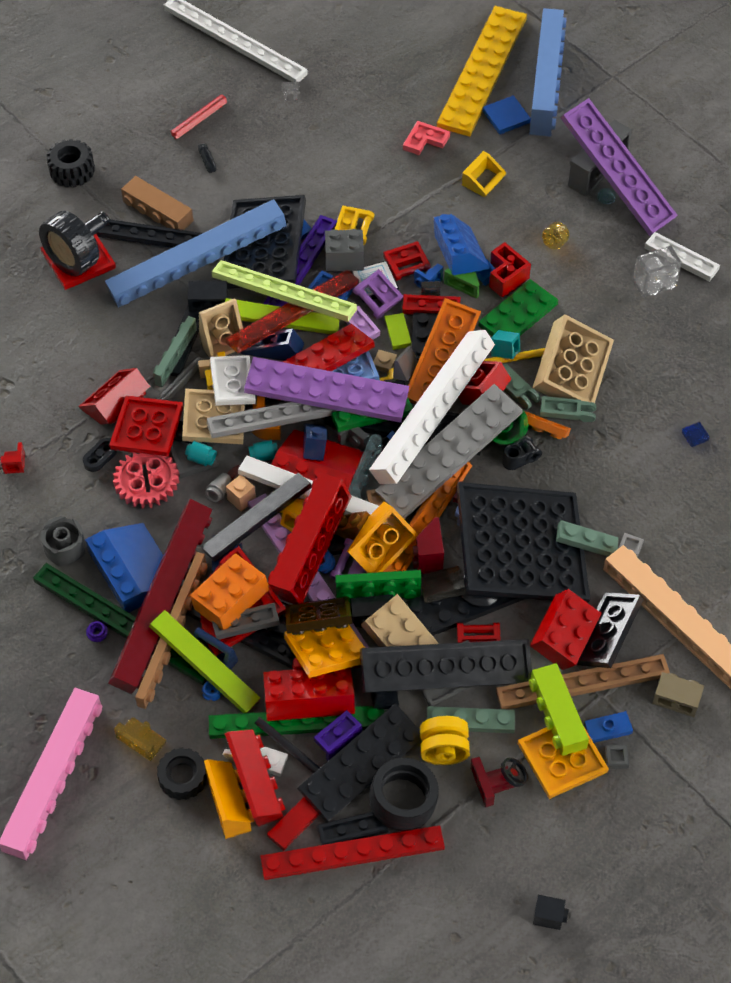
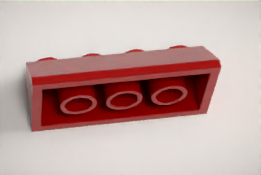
[225,729,286,827]

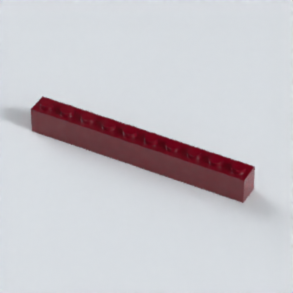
[108,499,213,695]

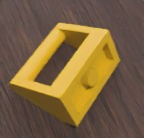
[462,151,506,197]

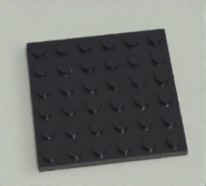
[456,482,590,603]

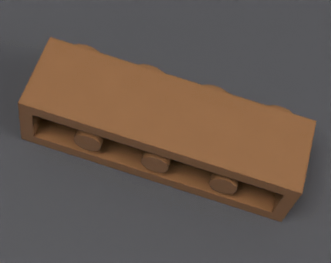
[121,176,193,230]

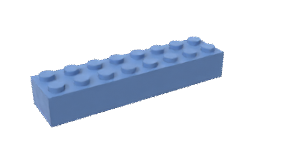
[529,8,567,137]

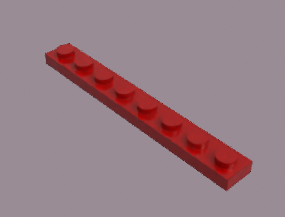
[260,825,445,880]

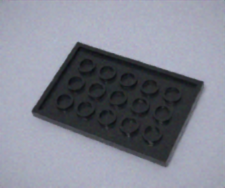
[220,195,306,289]

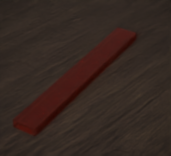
[226,270,359,353]

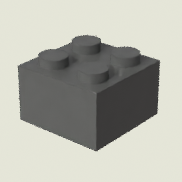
[325,229,364,272]

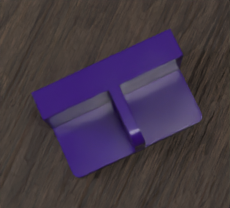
[314,710,362,761]

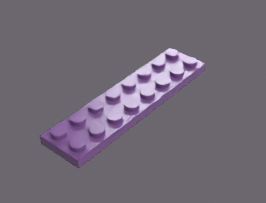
[561,98,678,236]
[244,357,409,423]

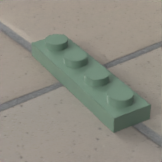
[153,316,197,388]
[427,706,515,733]

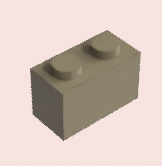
[652,672,704,718]

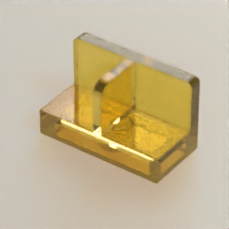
[114,717,166,761]

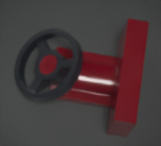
[470,756,528,808]

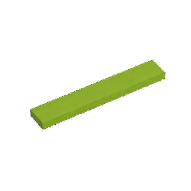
[225,298,340,335]
[149,610,260,713]

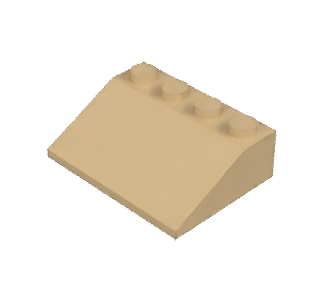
[532,314,614,403]

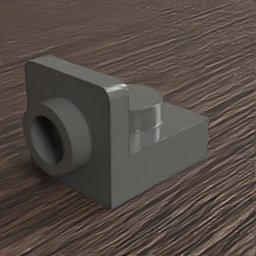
[338,427,369,450]

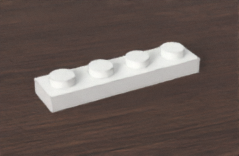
[644,232,720,282]

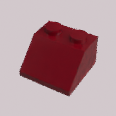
[412,517,444,576]

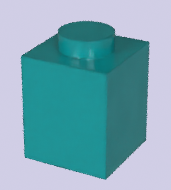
[491,330,521,359]

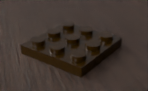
[285,596,352,635]

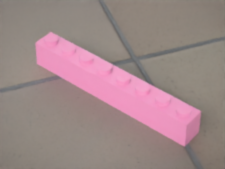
[0,688,102,860]

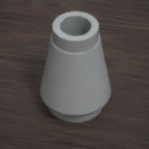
[205,473,231,502]

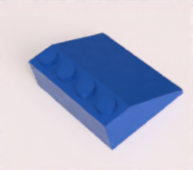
[85,523,182,613]

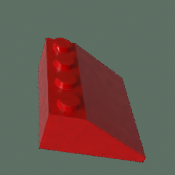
[271,429,368,494]

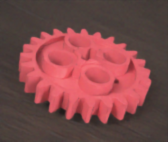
[113,452,179,509]

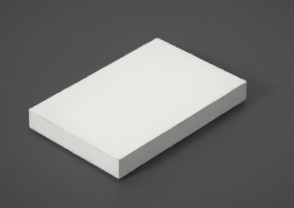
[210,355,256,406]

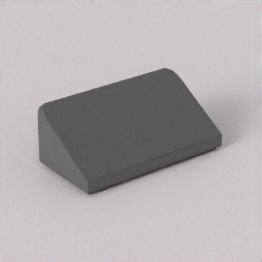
[393,346,418,381]

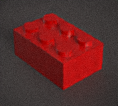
[530,589,601,670]

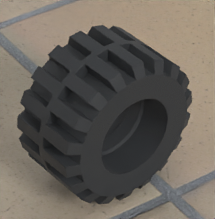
[46,139,95,188]

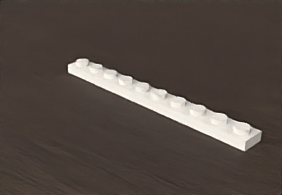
[164,0,308,84]

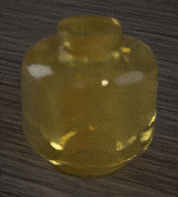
[542,222,570,249]

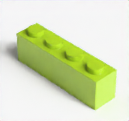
[529,663,589,756]

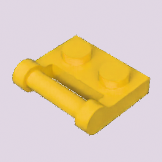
[334,206,375,245]

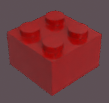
[458,361,511,405]

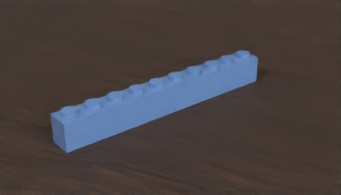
[105,199,287,307]

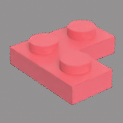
[403,121,450,155]

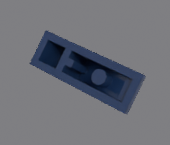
[240,328,304,361]
[303,423,327,461]

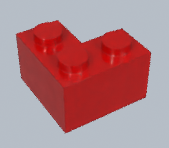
[489,242,531,298]

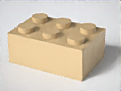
[361,594,439,647]

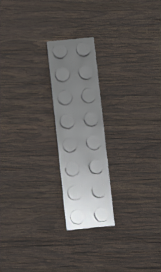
[375,384,523,519]

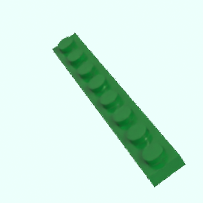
[209,706,384,739]

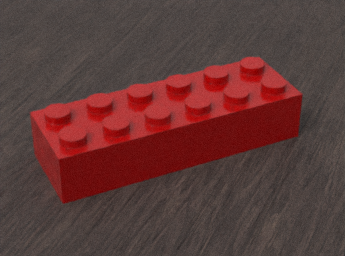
[268,472,352,604]

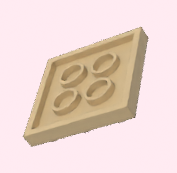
[182,389,245,444]

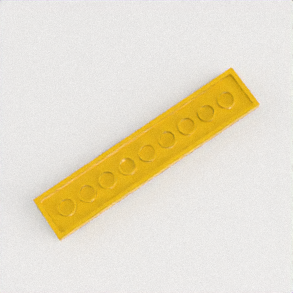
[437,6,527,137]

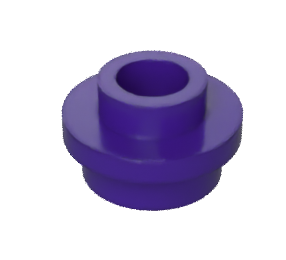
[86,621,108,642]

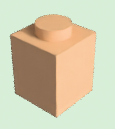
[226,475,256,512]

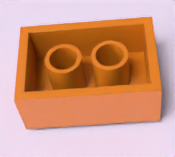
[190,553,269,630]

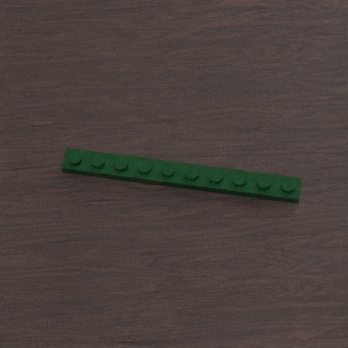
[33,563,207,685]

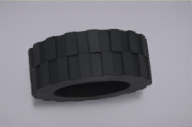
[157,747,207,800]

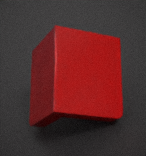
[1,442,25,474]

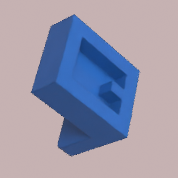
[414,263,444,292]

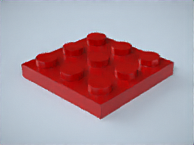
[40,234,116,290]
[109,396,184,457]

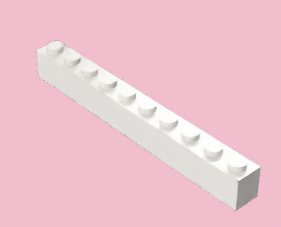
[369,330,495,484]

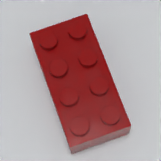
[263,667,355,721]

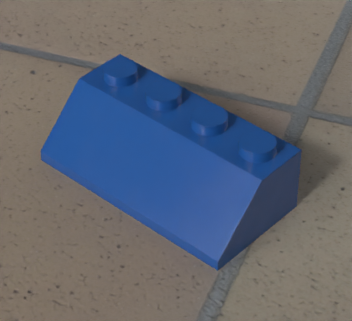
[434,214,490,275]

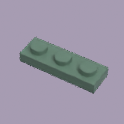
[556,520,618,557]

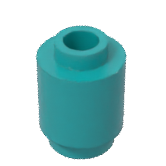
[248,439,278,462]
[185,441,217,466]

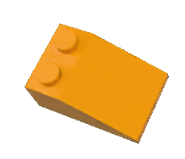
[347,502,418,573]

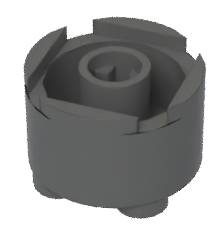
[40,516,86,566]

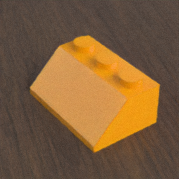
[204,759,254,839]

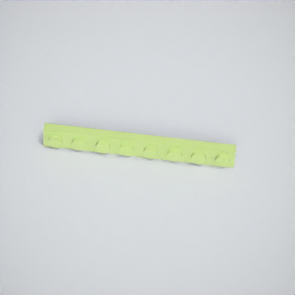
[212,260,357,322]

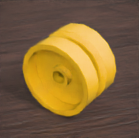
[420,716,470,765]

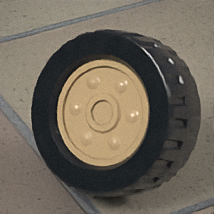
[39,211,110,276]

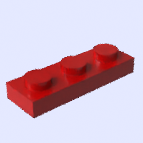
[403,294,461,314]

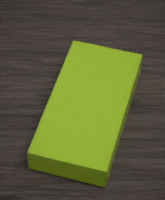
[385,313,412,350]

